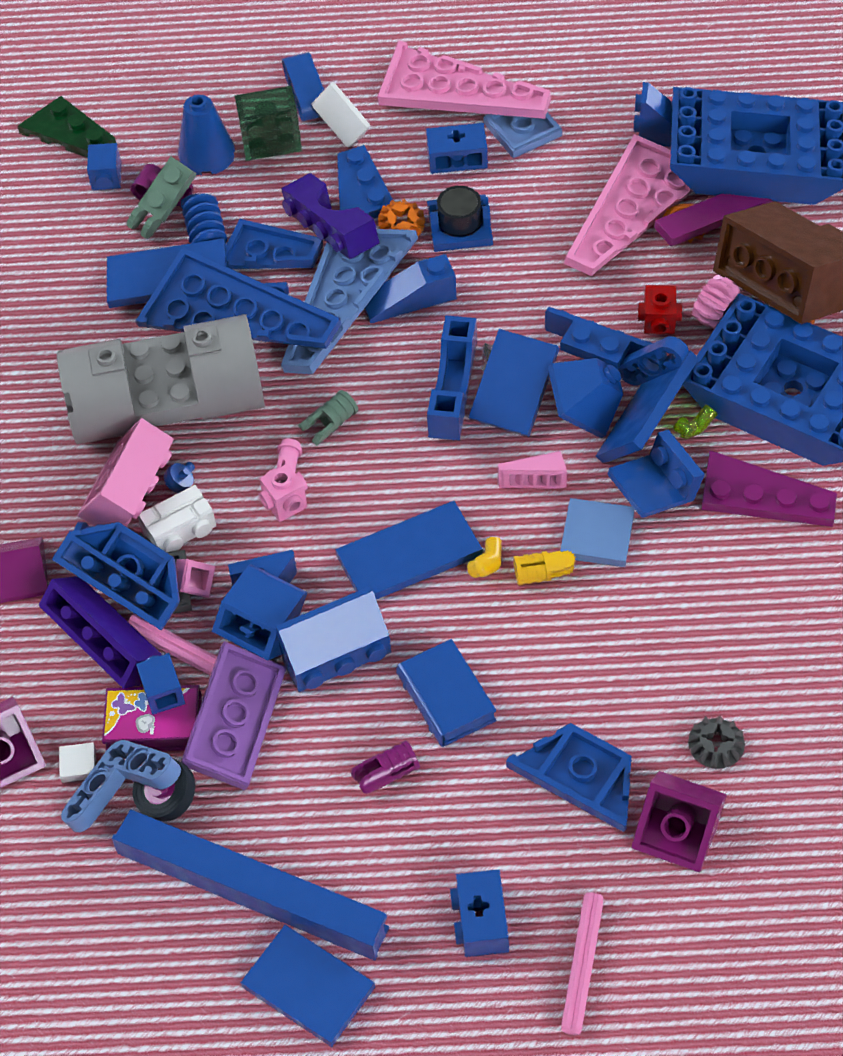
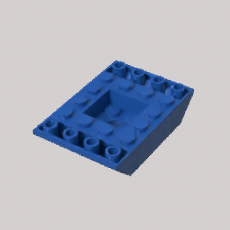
[670,87,843,205]
[683,293,843,466]

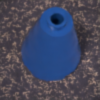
[178,95,235,175]

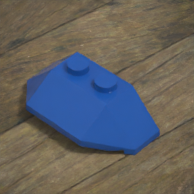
[52,522,180,631]

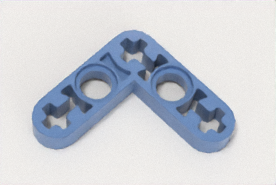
[61,740,181,832]

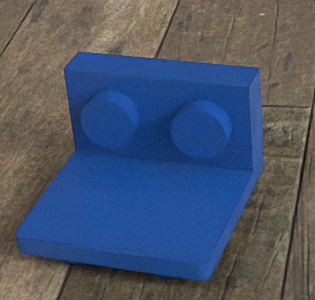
[607,430,705,518]

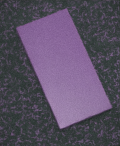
[181,641,287,790]

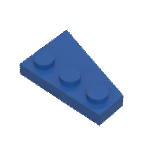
[337,145,392,219]
[226,219,324,269]

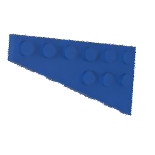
[135,247,342,349]

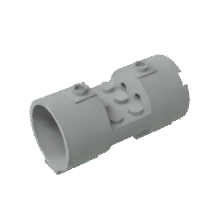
[57,314,265,445]

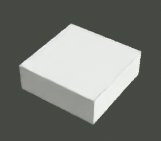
[59,742,96,783]

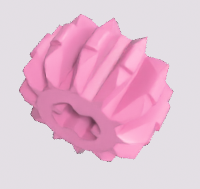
[692,274,741,329]

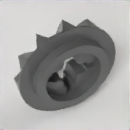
[688,715,745,769]

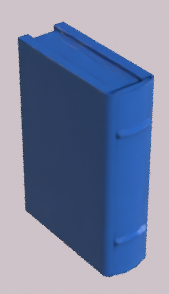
[396,639,496,747]

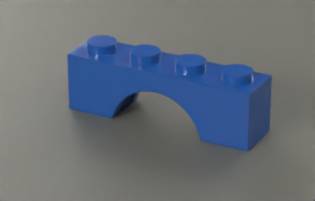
[427,315,477,441]

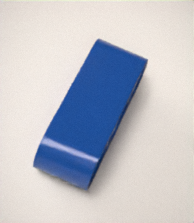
[282,52,324,122]

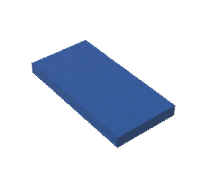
[107,238,227,308]
[596,350,698,463]
[335,501,483,600]

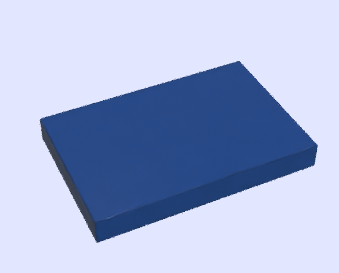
[468,329,560,437]
[240,925,376,1047]

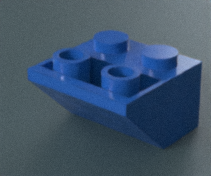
[211,564,308,661]

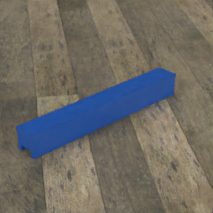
[112,809,389,961]

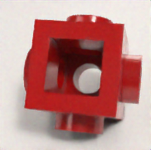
[638,285,682,335]

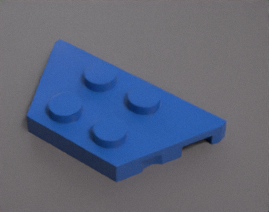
[506,723,632,832]

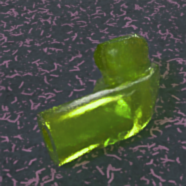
[673,404,718,439]

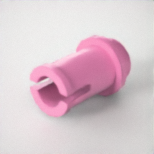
[276,439,303,473]

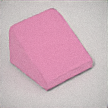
[176,559,215,598]

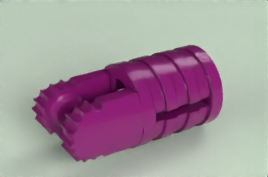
[350,740,420,794]

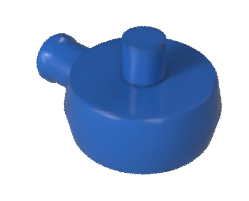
[164,462,195,493]

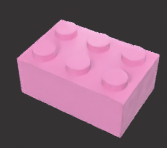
[77,418,174,527]

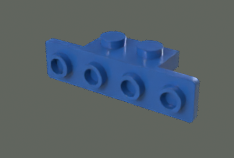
[545,307,657,369]

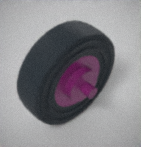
[132,758,195,822]

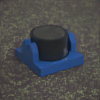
[427,186,493,252]

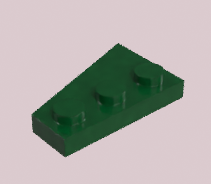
[17,96,116,158]

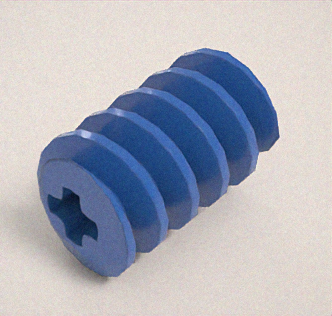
[181,193,227,243]

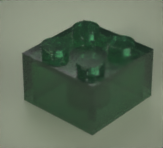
[234,86,302,161]

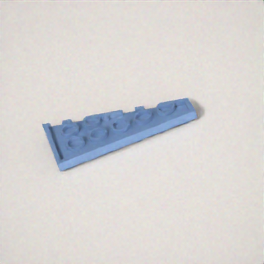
[281,229,418,374]

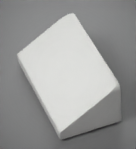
[312,82,370,147]

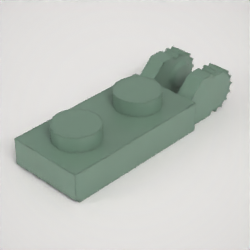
[126,156,196,239]

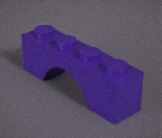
[281,173,380,259]

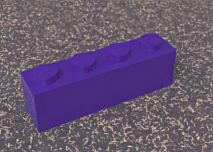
[38,576,162,688]

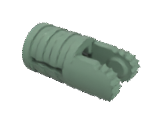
[298,390,358,446]

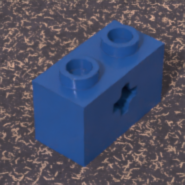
[426,123,488,174]
[450,869,509,957]

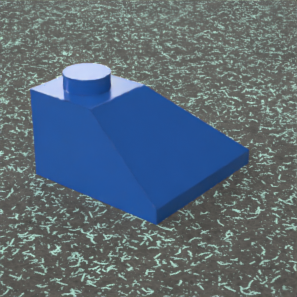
[548,358,623,439]

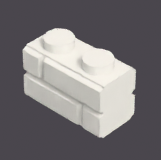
[138,485,216,552]

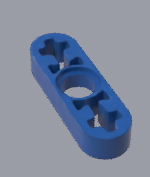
[618,336,689,386]

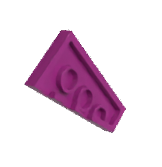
[701,450,837,527]

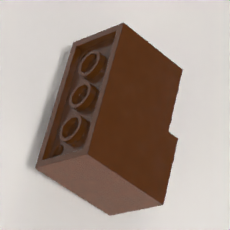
[713,201,843,325]

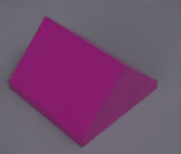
[0,537,48,603]

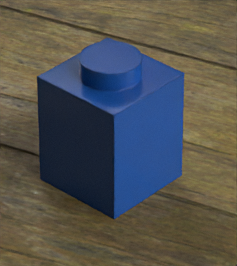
[87,143,122,190]
[136,653,185,715]

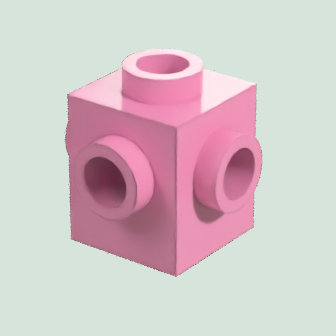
[259,463,308,522]

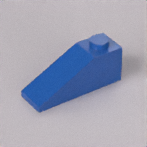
[364,254,457,324]

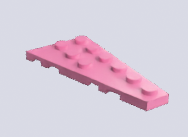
[378,40,551,119]
[564,134,693,276]

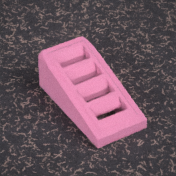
[498,451,567,489]

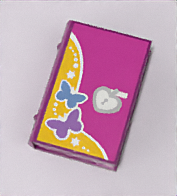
[102,684,202,751]

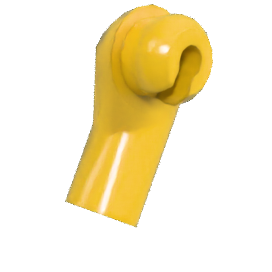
[467,537,502,578]

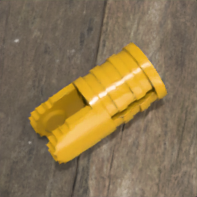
[513,550,576,586]

